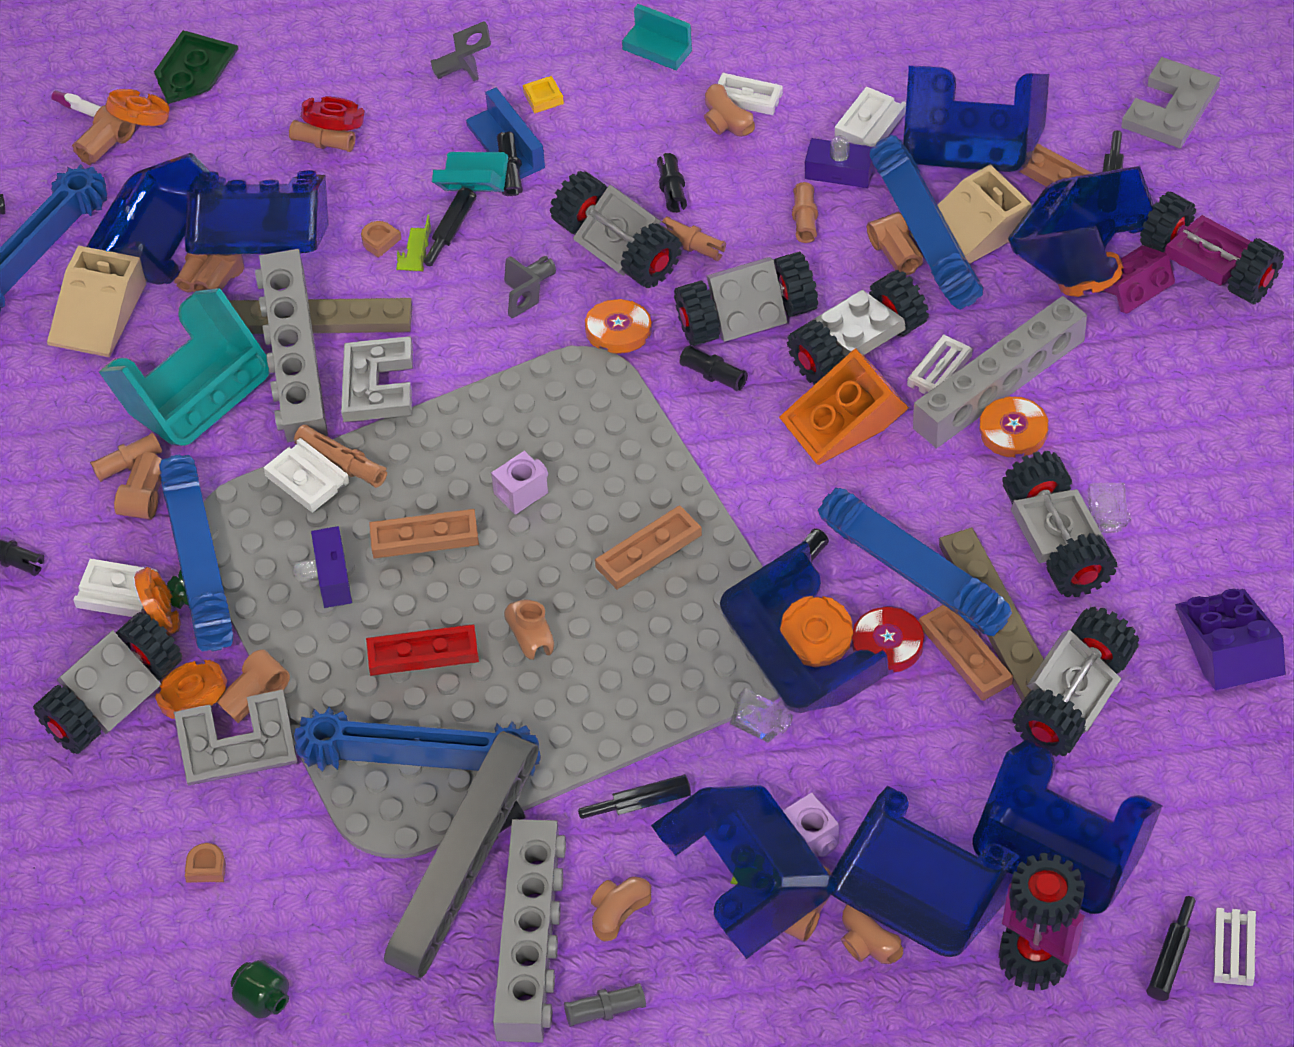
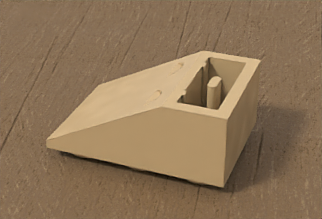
[910,164,1031,264]
[47,245,146,358]

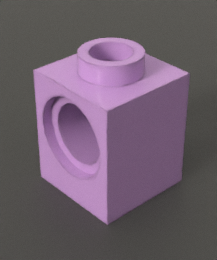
[491,451,548,515]
[781,793,839,863]

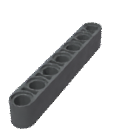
[384,731,539,978]

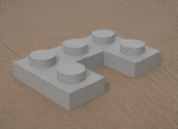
[1121,57,1221,149]
[341,336,413,422]
[174,690,298,786]

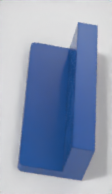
[466,87,545,179]

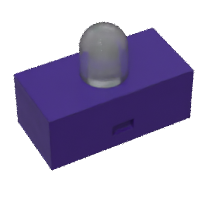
[805,135,874,188]
[293,526,352,608]

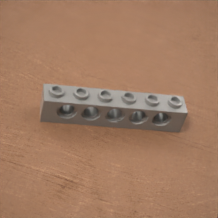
[255,249,328,443]
[913,296,1087,449]
[493,819,566,1043]

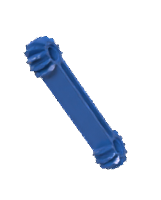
[870,135,983,310]
[0,164,108,311]
[159,454,233,652]
[818,488,1012,636]
[294,707,541,776]

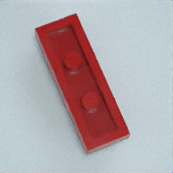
[366,624,479,676]

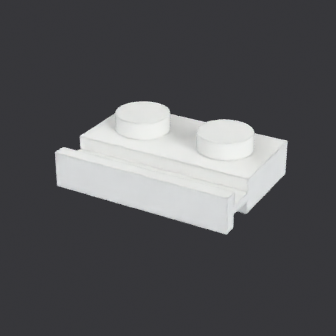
[835,87,907,147]
[263,438,349,513]
[73,559,158,617]

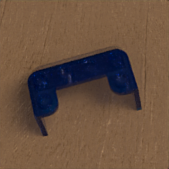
[903,66,1049,172]
[1008,166,1154,287]
[185,170,329,255]
[720,540,889,713]
[972,739,1163,914]
[651,784,833,959]

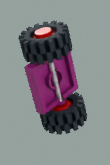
[1140,191,1284,305]
[998,853,1085,991]

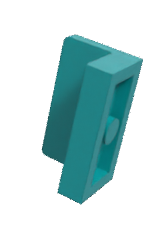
[622,4,692,71]
[432,152,508,192]

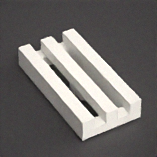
[718,73,783,115]
[907,334,973,394]
[1213,908,1256,986]

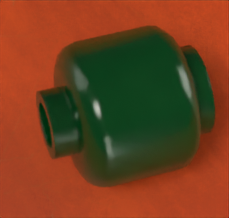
[230,960,289,1018]

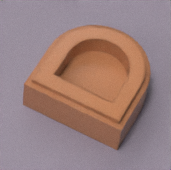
[361,221,401,258]
[184,843,226,883]

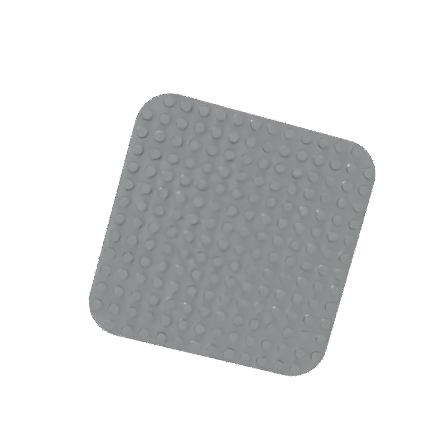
[204,345,803,859]

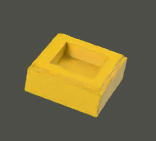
[522,76,564,114]

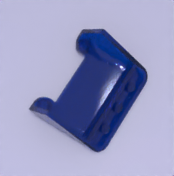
[86,153,226,285]
[827,786,1020,957]

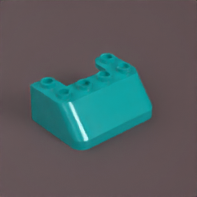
[99,288,270,446]

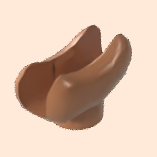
[704,84,755,137]
[504,599,554,660]
[591,876,651,942]
[841,900,903,964]

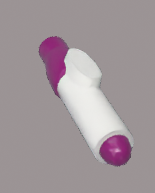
[52,90,101,117]

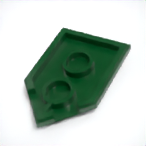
[154,30,238,104]

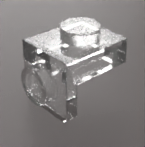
[1088,483,1131,533]
[730,688,793,743]

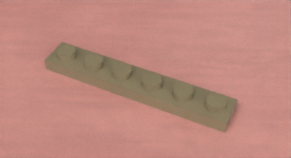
[229,298,413,334]
[939,527,1044,702]

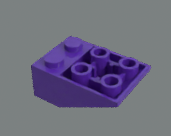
[1175,589,1286,691]

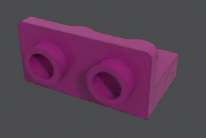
[1102,245,1175,314]

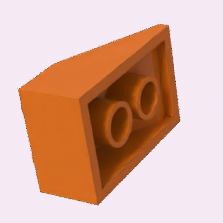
[779,348,909,465]

